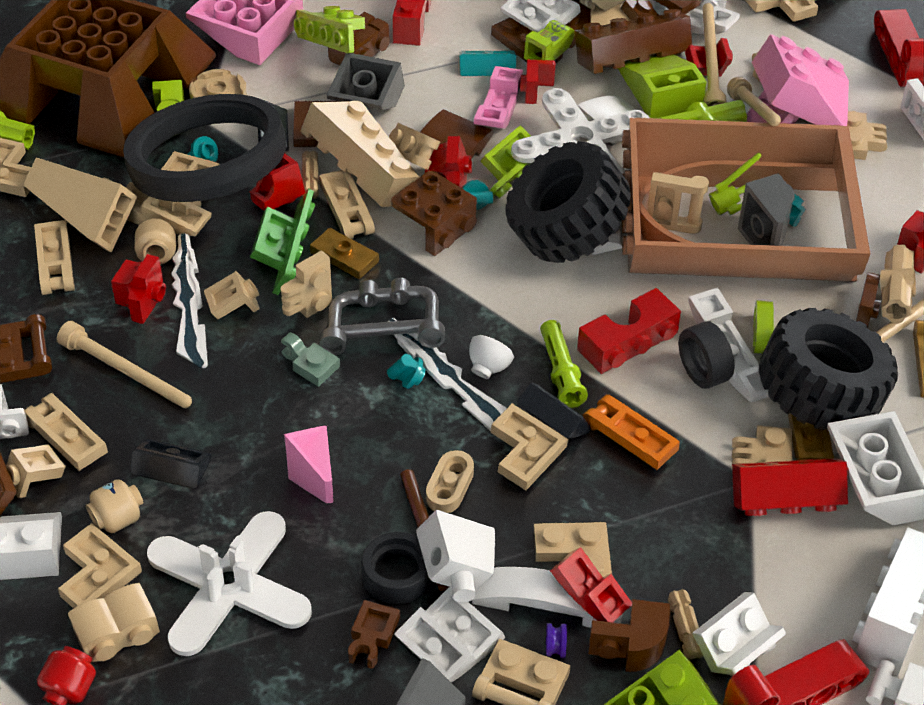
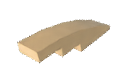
[103,177,212,236]

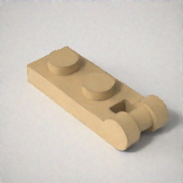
[389,123,440,170]
[319,170,375,239]
[34,220,75,295]
[24,393,108,471]

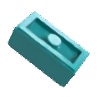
[459,51,516,76]

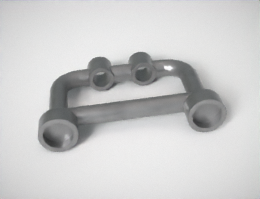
[319,278,445,356]

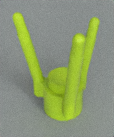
[709,153,761,216]

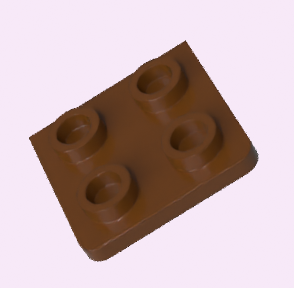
[391,171,477,256]

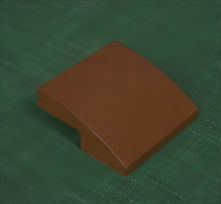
[420,109,494,158]

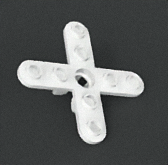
[511,88,650,174]
[147,511,312,656]

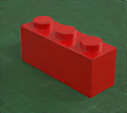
[732,458,848,516]

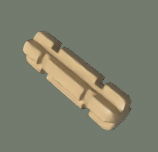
[302,150,319,199]
[668,589,703,660]

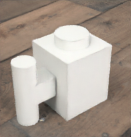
[866,660,924,705]

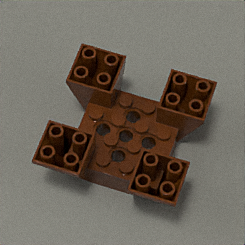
[0,0,216,158]

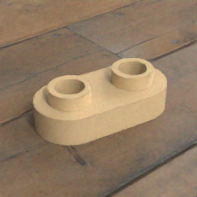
[426,450,474,513]

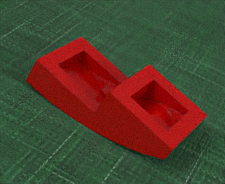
[550,547,632,623]

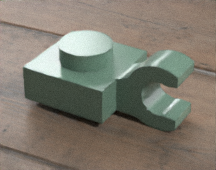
[281,332,340,387]

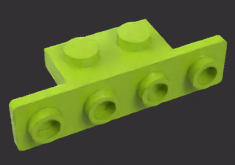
[294,6,365,54]
[480,125,558,199]

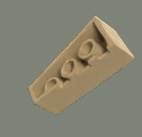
[300,101,419,207]

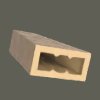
[23,157,137,252]

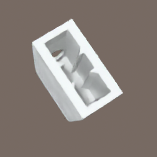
[416,510,495,602]

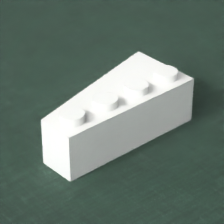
[852,527,924,677]

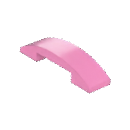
[474,66,523,129]

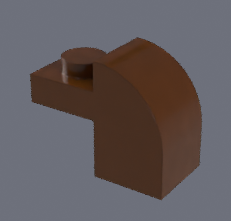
[588,599,670,672]

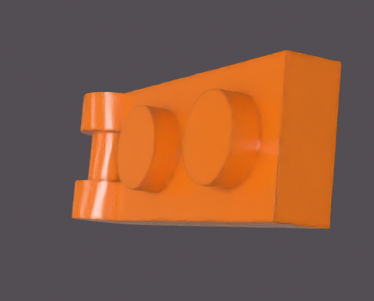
[582,394,680,470]

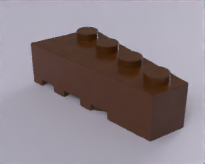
[574,9,692,74]

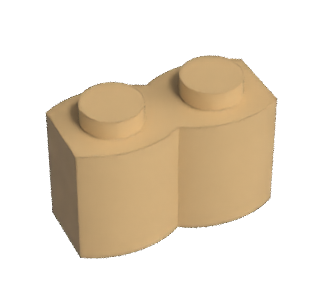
[68,583,160,662]

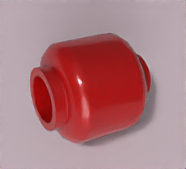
[37,646,96,705]

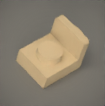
[204,271,260,319]
[6,445,65,498]

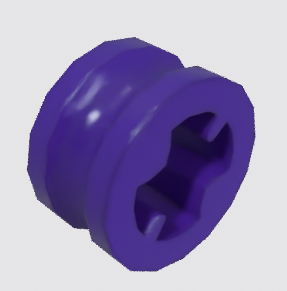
[546,623,567,658]

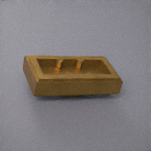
[310,228,379,279]

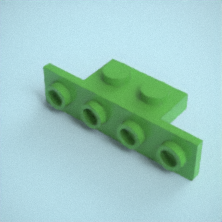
[250,188,315,295]

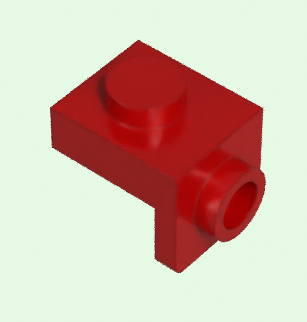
[685,38,733,77]
[520,59,556,104]

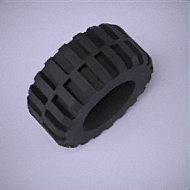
[505,141,631,263]
[759,308,898,431]

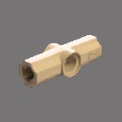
[880,245,916,323]

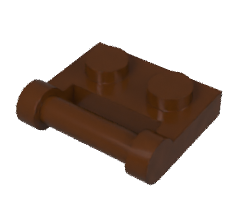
[0,314,52,383]

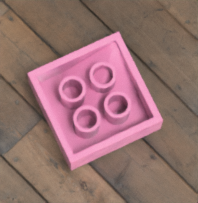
[186,0,303,65]
[752,34,849,126]

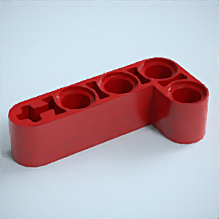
[874,9,924,87]
[723,639,870,705]

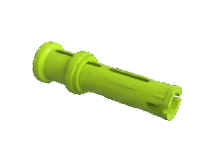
[540,320,588,408]

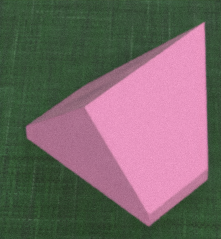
[284,426,333,504]

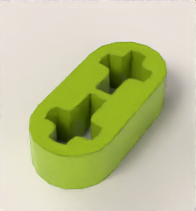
[753,300,774,354]

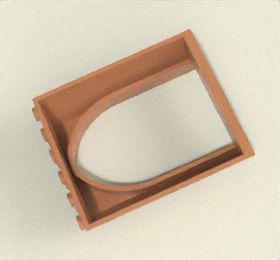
[622,118,870,282]

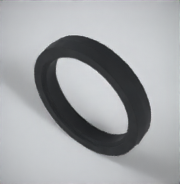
[123,94,286,202]

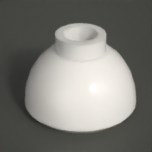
[469,335,514,379]

